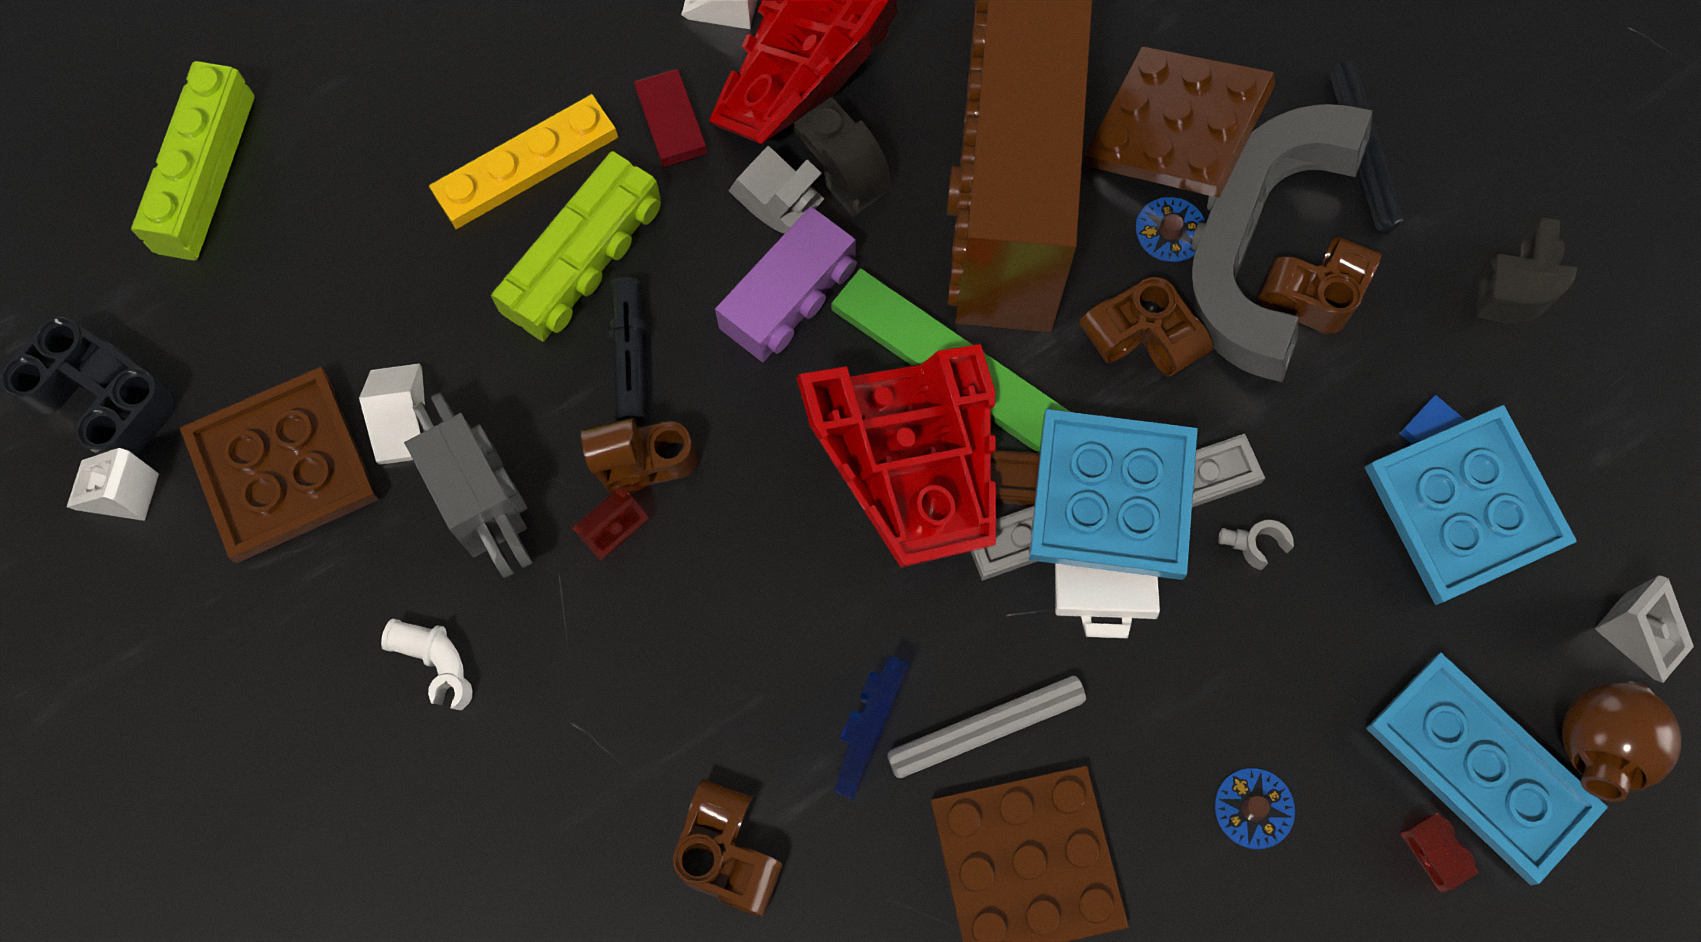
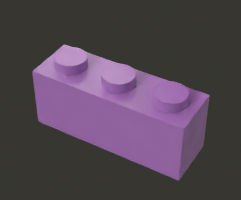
[715,206,857,363]

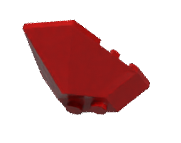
[709,0,898,144]
[796,344,996,568]

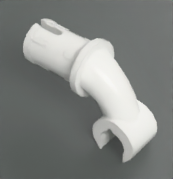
[381,618,473,710]

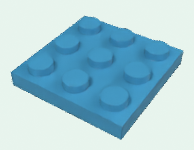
[1364,405,1577,605]
[1028,409,1198,580]

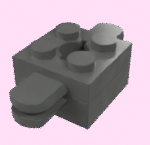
[404,392,532,579]

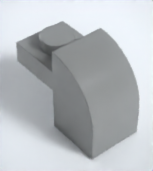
[728,146,824,233]

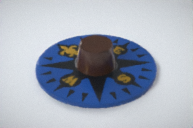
[1136,197,1206,262]
[1215,768,1295,849]

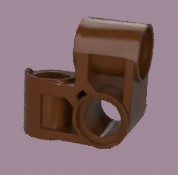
[1258,237,1382,334]
[1079,277,1213,377]
[581,418,699,493]
[673,779,783,917]

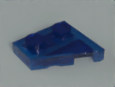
[834,656,909,800]

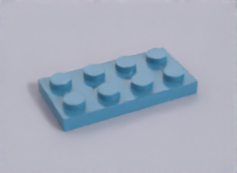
[1366,653,1608,885]

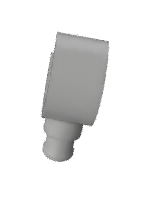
[1218,520,1294,570]

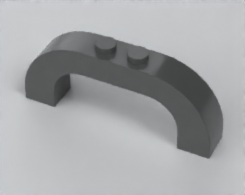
[1192,104,1373,382]

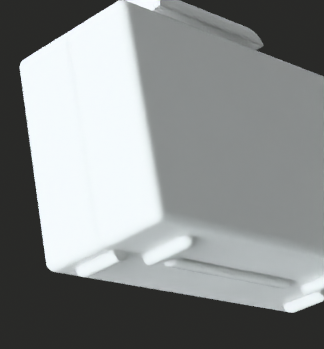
[1055,564,1160,638]

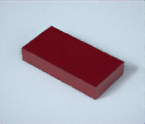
[634,69,707,168]

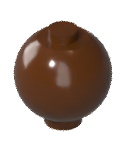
[1562,681,1682,802]

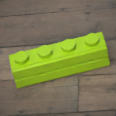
[131,61,255,261]
[491,151,661,341]

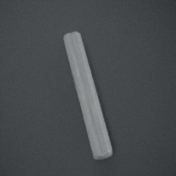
[888,676,1086,778]

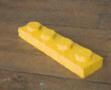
[429,94,618,229]

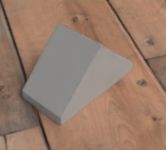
[1594,575,1694,683]

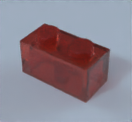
[572,487,649,560]
[1400,813,1479,892]

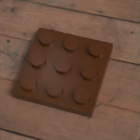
[1084,46,1275,198]
[180,367,379,563]
[930,766,1129,942]

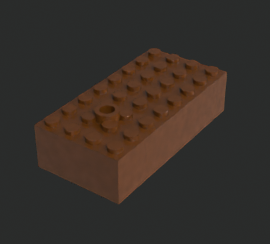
[947,0,1092,332]

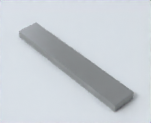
[971,434,1265,581]

